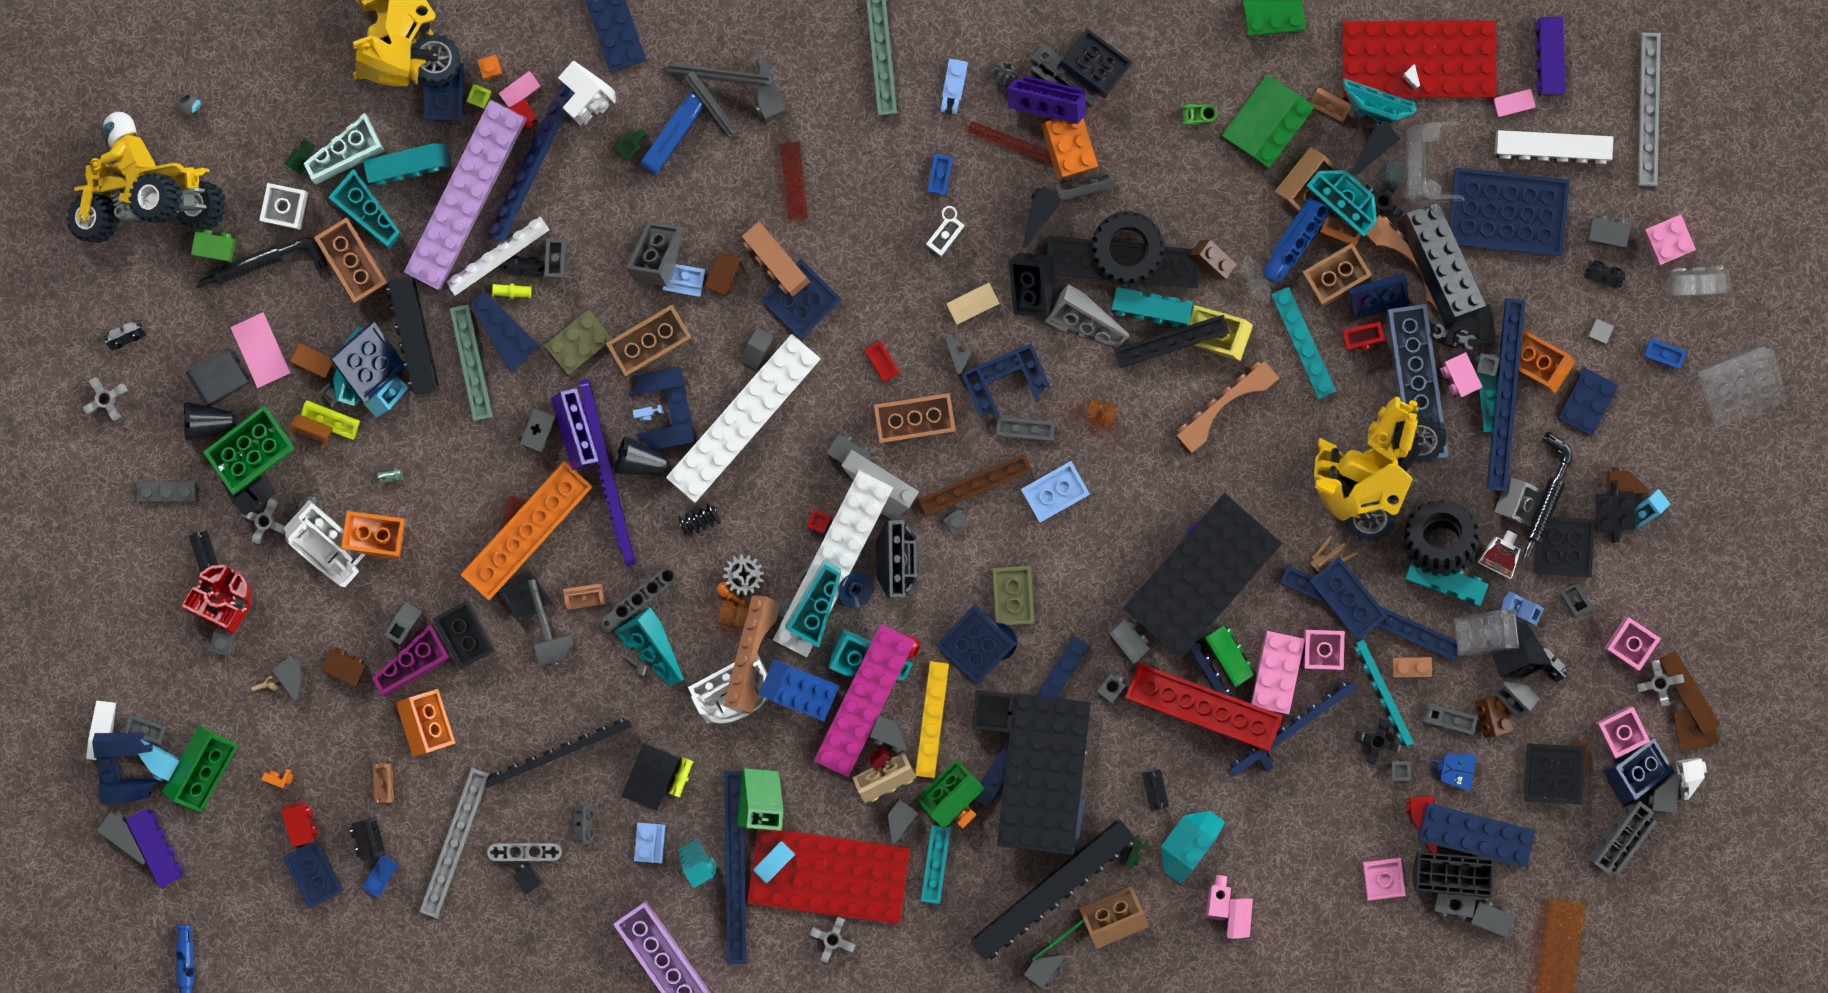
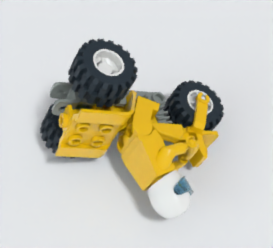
[66,112,227,243]

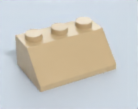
[853,752,917,803]

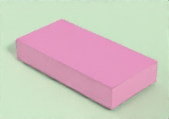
[499,71,541,107]
[1493,89,1536,117]

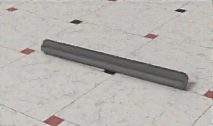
[667,64,772,87]

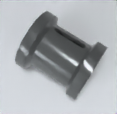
[318,382,339,408]

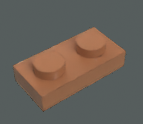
[1310,87,1352,122]

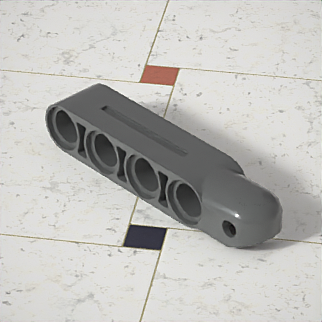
[598,568,677,633]

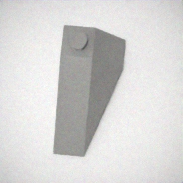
[1045,284,1129,348]
[841,449,919,520]

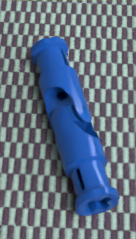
[176,924,194,993]

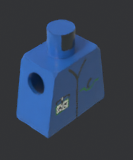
[1429,753,1477,791]

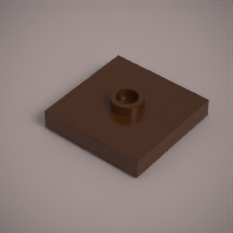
[1673,706,1718,751]

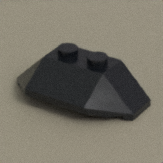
[876,520,917,598]

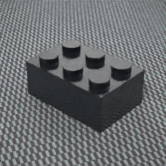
[433,600,496,669]

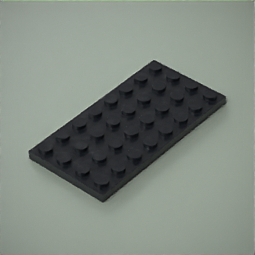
[1123,493,1282,659]
[997,693,1091,856]

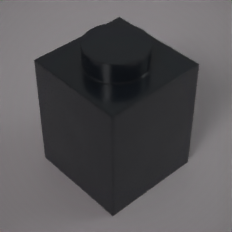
[513,863,543,894]

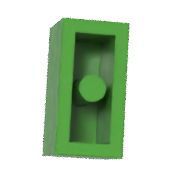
[191,229,236,262]

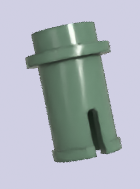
[378,468,403,485]

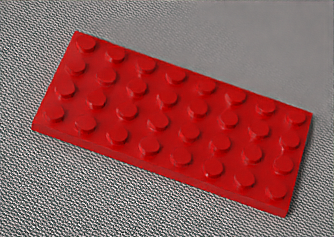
[1342,21,1496,98]
[747,829,910,924]

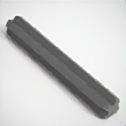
[685,71,737,136]

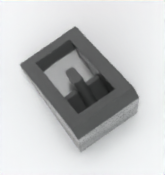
[740,328,774,370]
[1560,583,1593,618]

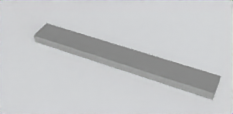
[1637,33,1661,186]
[419,768,490,919]

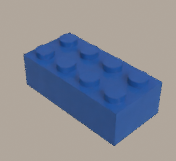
[759,659,839,721]

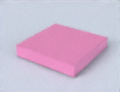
[1362,858,1406,901]
[1227,898,1253,939]

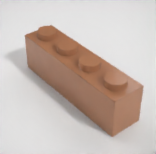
[742,222,810,297]

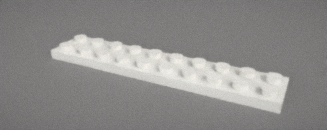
[666,334,820,503]
[773,470,894,657]

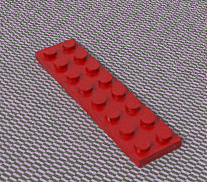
[1125,663,1283,752]

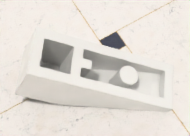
[86,701,116,760]

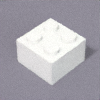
[259,183,308,230]

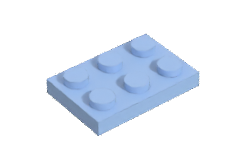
[1021,461,1090,523]

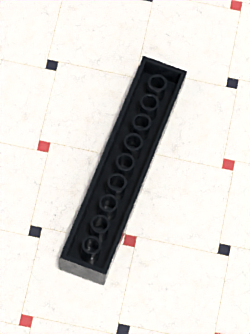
[971,818,1135,960]

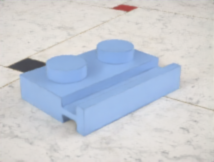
[663,264,706,297]
[633,405,664,422]
[634,822,665,863]

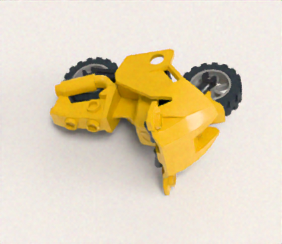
[353,0,460,86]
[1314,397,1446,541]

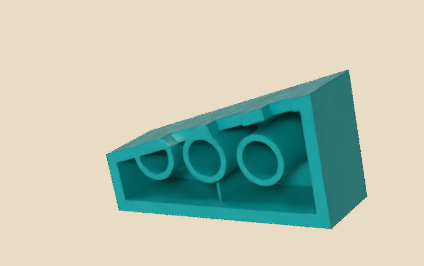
[363,143,452,186]
[785,559,841,648]
[1404,560,1488,606]

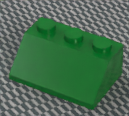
[1243,0,1305,38]
[1203,625,1254,687]
[916,759,985,828]

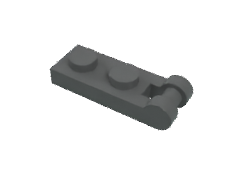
[1421,702,1478,735]

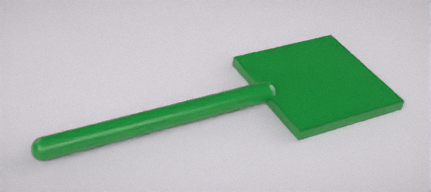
[1032,919,1085,961]

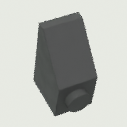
[272,656,304,701]
[1492,681,1540,719]
[1647,774,1680,813]

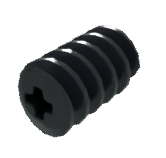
[678,503,721,537]

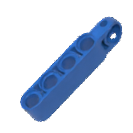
[640,92,705,176]
[1263,197,1329,283]

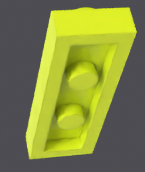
[301,400,360,440]

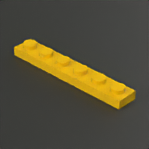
[915,661,949,778]

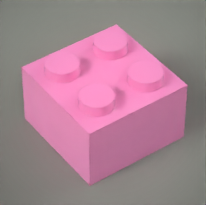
[1642,215,1696,266]
[1440,352,1482,398]
[1604,617,1661,671]
[1303,630,1345,670]
[1595,706,1650,758]

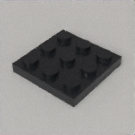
[1059,28,1133,99]
[1533,517,1595,577]
[1524,743,1586,805]

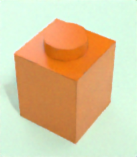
[477,55,503,81]

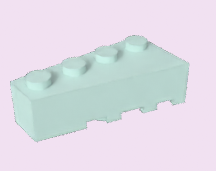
[304,113,385,185]

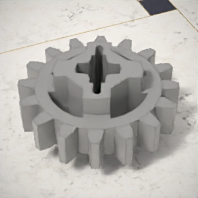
[722,554,764,597]

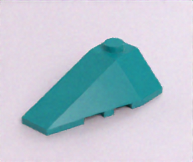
[614,608,684,686]
[829,628,913,681]

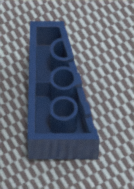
[471,291,540,373]

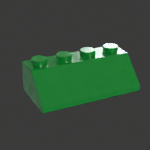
[162,725,239,812]

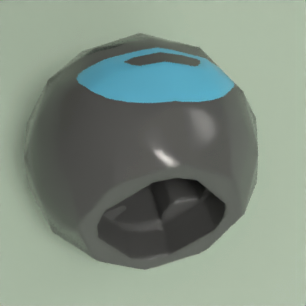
[177,94,201,118]

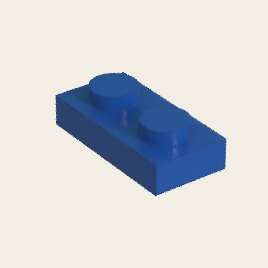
[927,154,953,195]
[1643,338,1687,370]
[362,855,399,898]

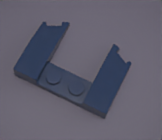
[961,343,1050,419]
[629,367,695,450]
[92,733,157,804]

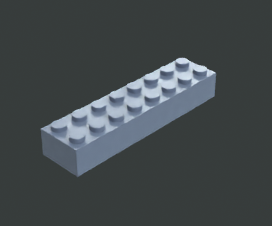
[1386,304,1449,459]

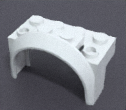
[558,61,616,125]
[283,500,365,587]
[688,653,768,724]

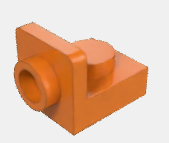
[261,769,294,788]
[954,806,976,828]

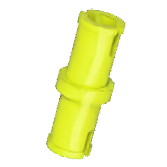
[492,284,532,299]
[669,757,694,797]

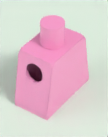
[1206,875,1231,921]

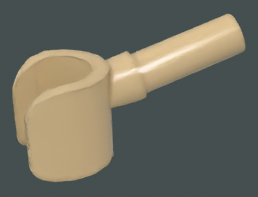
[251,676,279,691]

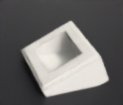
[1403,64,1420,89]

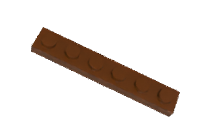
[919,453,1032,516]

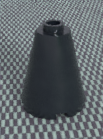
[184,402,236,440]
[614,436,669,476]

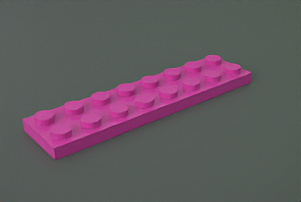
[814,624,915,777]

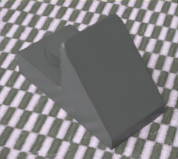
[945,336,973,375]

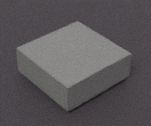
[1588,319,1614,344]

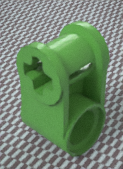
[1180,104,1217,125]

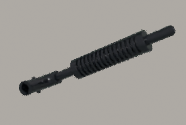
[196,237,328,289]
[1520,432,1573,560]

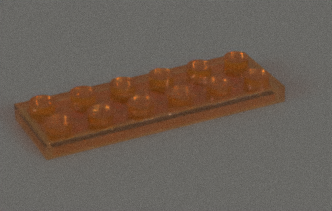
[1535,897,1587,993]

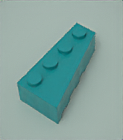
[328,169,401,251]
[1111,287,1193,328]
[678,838,718,889]

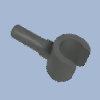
[624,654,648,676]

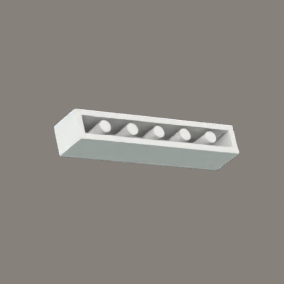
[1495,130,1613,164]

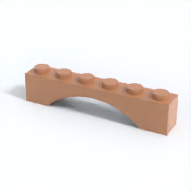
[1365,215,1440,315]
[1176,361,1279,453]
[724,596,780,714]

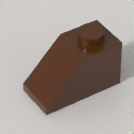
[1607,467,1649,494]

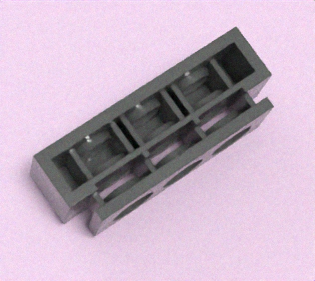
[1030,43,1100,108]
[1587,799,1657,874]

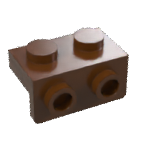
[1475,696,1513,738]

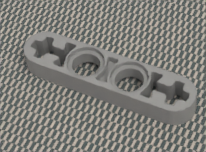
[487,843,563,861]

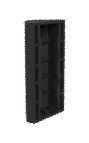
[1413,852,1494,898]

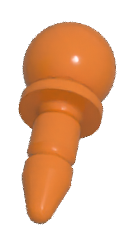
[717,582,748,608]

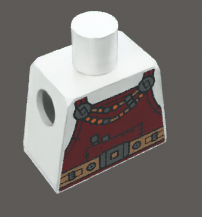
[1477,530,1520,579]

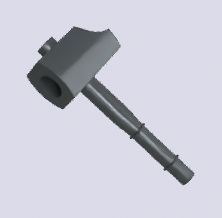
[528,579,574,666]

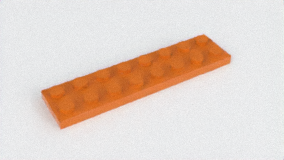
[460,461,592,600]

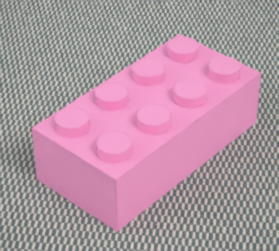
[1250,631,1305,714]

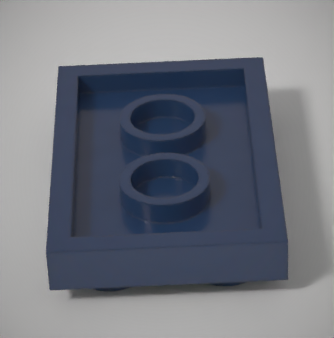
[423,62,464,121]
[1349,273,1410,320]
[1557,367,1619,436]
[282,839,344,908]

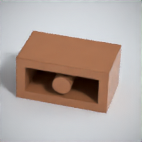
[1391,657,1432,677]

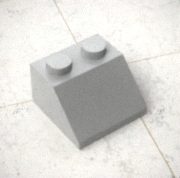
[1494,476,1544,526]

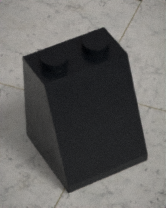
[186,350,251,407]
[1485,618,1551,679]

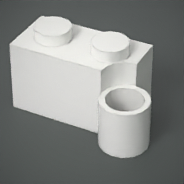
[926,206,965,257]

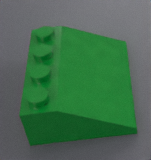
[1222,75,1315,170]
[203,405,295,495]

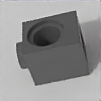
[1096,673,1126,703]

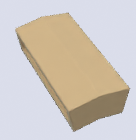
[946,283,1000,325]

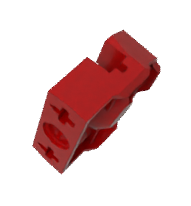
[182,565,252,635]

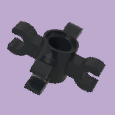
[1365,181,1404,219]
[1429,324,1476,349]
[1354,718,1401,765]

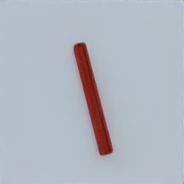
[968,121,1052,163]

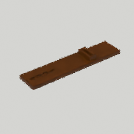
[1660,650,1720,734]

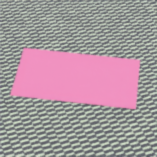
[230,313,290,388]

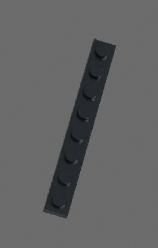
[486,718,632,787]

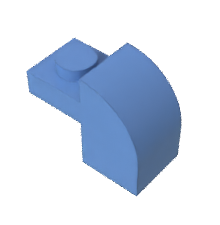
[1501,591,1544,626]

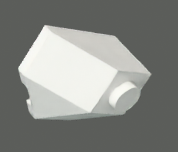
[1676,758,1707,800]

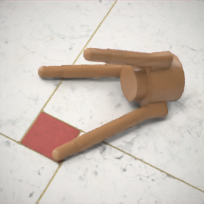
[1310,535,1358,573]

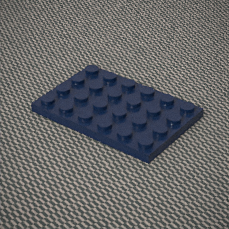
[1449,168,1570,256]

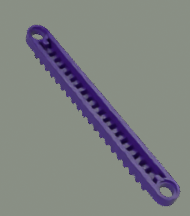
[579,379,636,567]

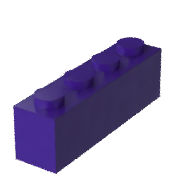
[1534,16,1565,96]
[551,388,599,471]
[126,808,184,888]

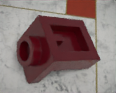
[868,745,894,771]

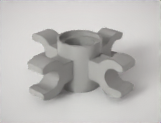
[82,377,128,421]
[241,499,286,544]
[1637,659,1685,707]
[810,916,855,963]

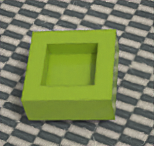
[466,84,492,109]

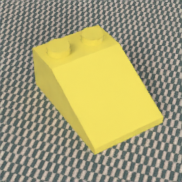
[1187,305,1253,361]

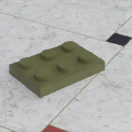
[544,310,613,375]
[992,566,1034,625]

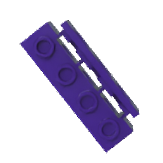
[1007,76,1086,124]

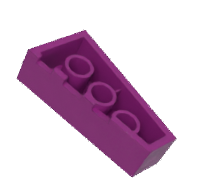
[372,624,452,697]

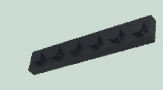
[1114,315,1230,368]

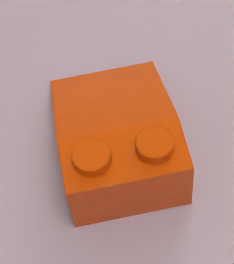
[1519,329,1576,394]
[341,511,405,561]

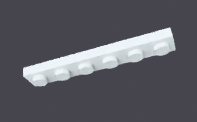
[447,216,549,296]

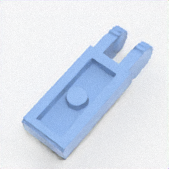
[941,59,968,115]

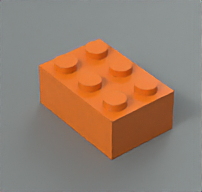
[1040,118,1098,180]

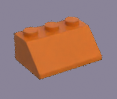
[396,689,455,757]

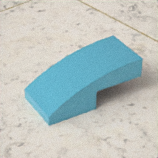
[752,841,795,884]

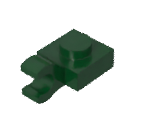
[614,128,647,161]
[284,138,315,175]
[1124,835,1149,869]

